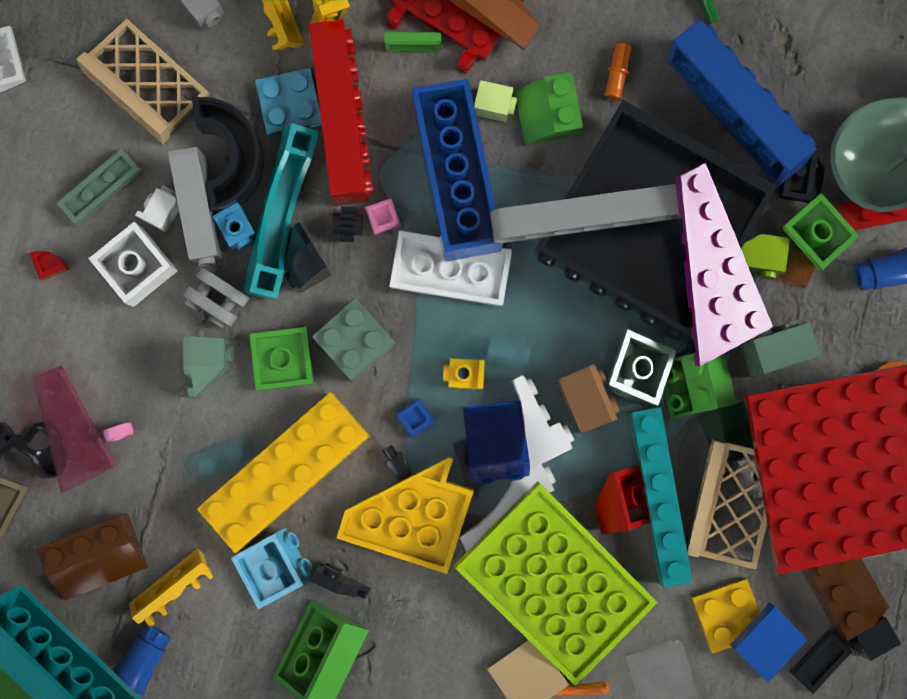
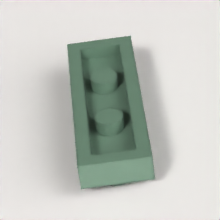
[56,148,143,226]

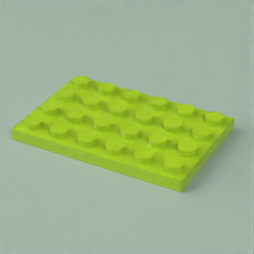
[453,481,658,686]

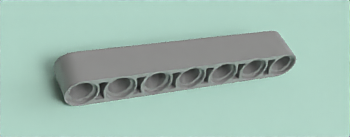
[490,184,682,243]

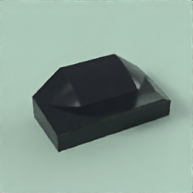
[779,145,825,203]

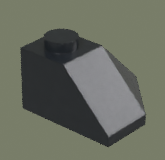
[284,222,331,292]

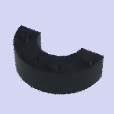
[192,97,264,214]

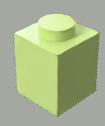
[474,80,517,122]

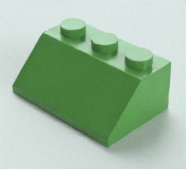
[273,599,369,699]

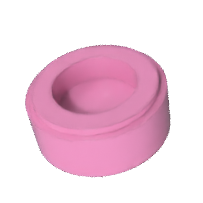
[103,422,134,442]

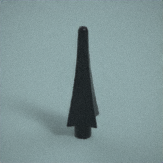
[382,445,412,481]

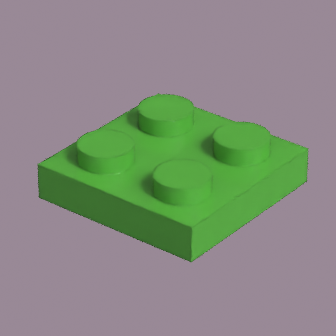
[249,327,314,391]

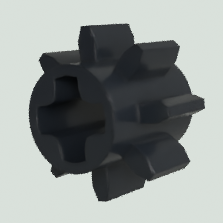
[332,206,363,242]

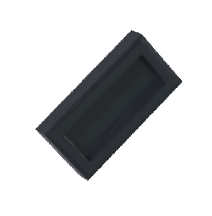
[789,629,853,694]

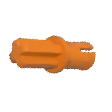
[604,43,632,101]

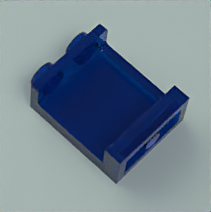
[462,401,530,484]

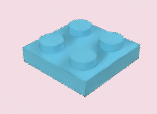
[255,68,322,137]

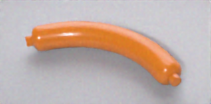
[554,681,610,696]

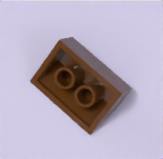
[36,514,148,600]
[801,558,889,640]

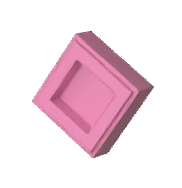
[365,198,401,235]

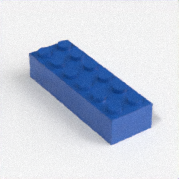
[667,19,817,187]
[412,79,503,262]

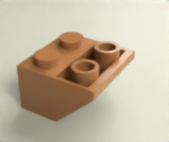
[557,364,619,434]

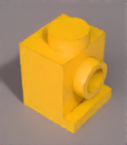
[443,358,485,390]

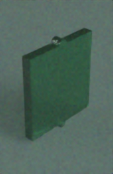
[698,401,754,461]

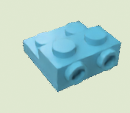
[231,528,313,609]

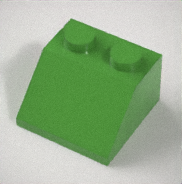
[514,72,583,146]

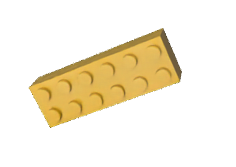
[197,392,371,553]

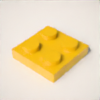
[691,578,760,654]

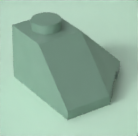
[183,336,234,398]

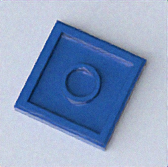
[730,602,807,682]

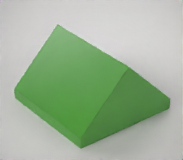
[782,193,859,271]

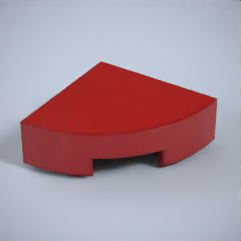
[30,251,69,280]

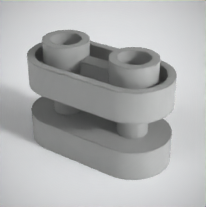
[183,267,250,328]

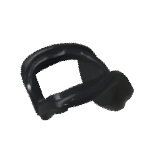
[10,422,67,479]

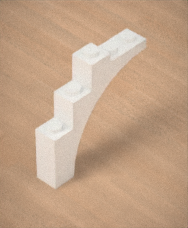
[460,375,574,552]

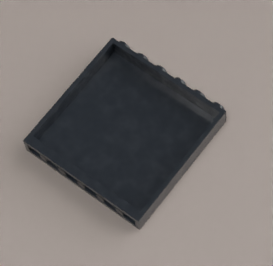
[534,100,777,341]

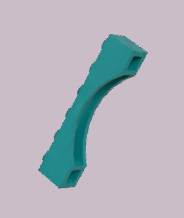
[242,123,319,299]
[627,407,693,587]

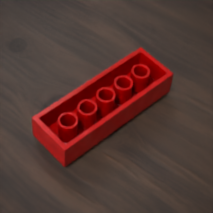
[309,19,374,206]

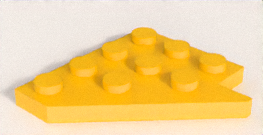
[337,456,474,574]

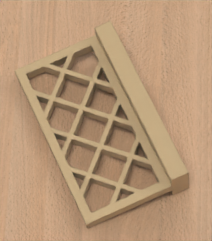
[76,19,210,145]
[686,437,767,569]

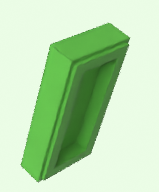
[384,32,441,52]

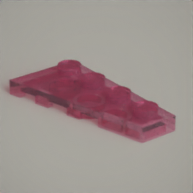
[33,365,116,494]

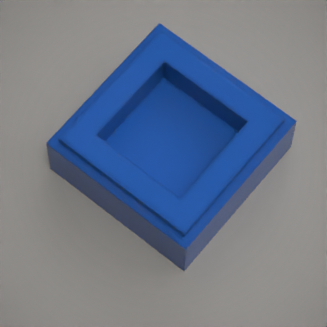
[395,398,435,438]

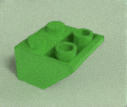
[664,353,737,419]

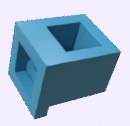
[212,202,256,251]

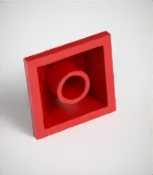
[595,464,650,534]

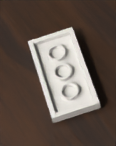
[389,231,512,307]

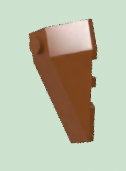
[449,0,540,50]

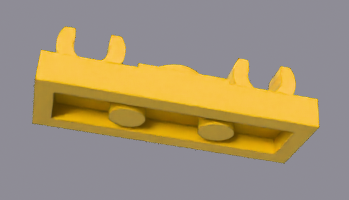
[262,0,305,51]
[310,0,350,23]
[129,548,213,626]

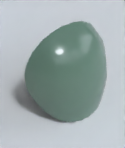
[830,97,907,212]

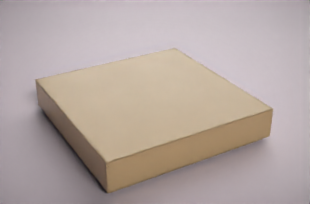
[487,640,569,699]

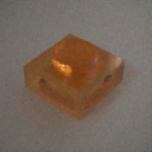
[779,249,815,288]

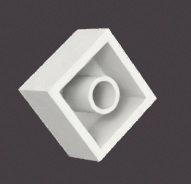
[88,222,178,307]

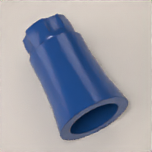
[854,247,907,291]
[112,624,171,696]

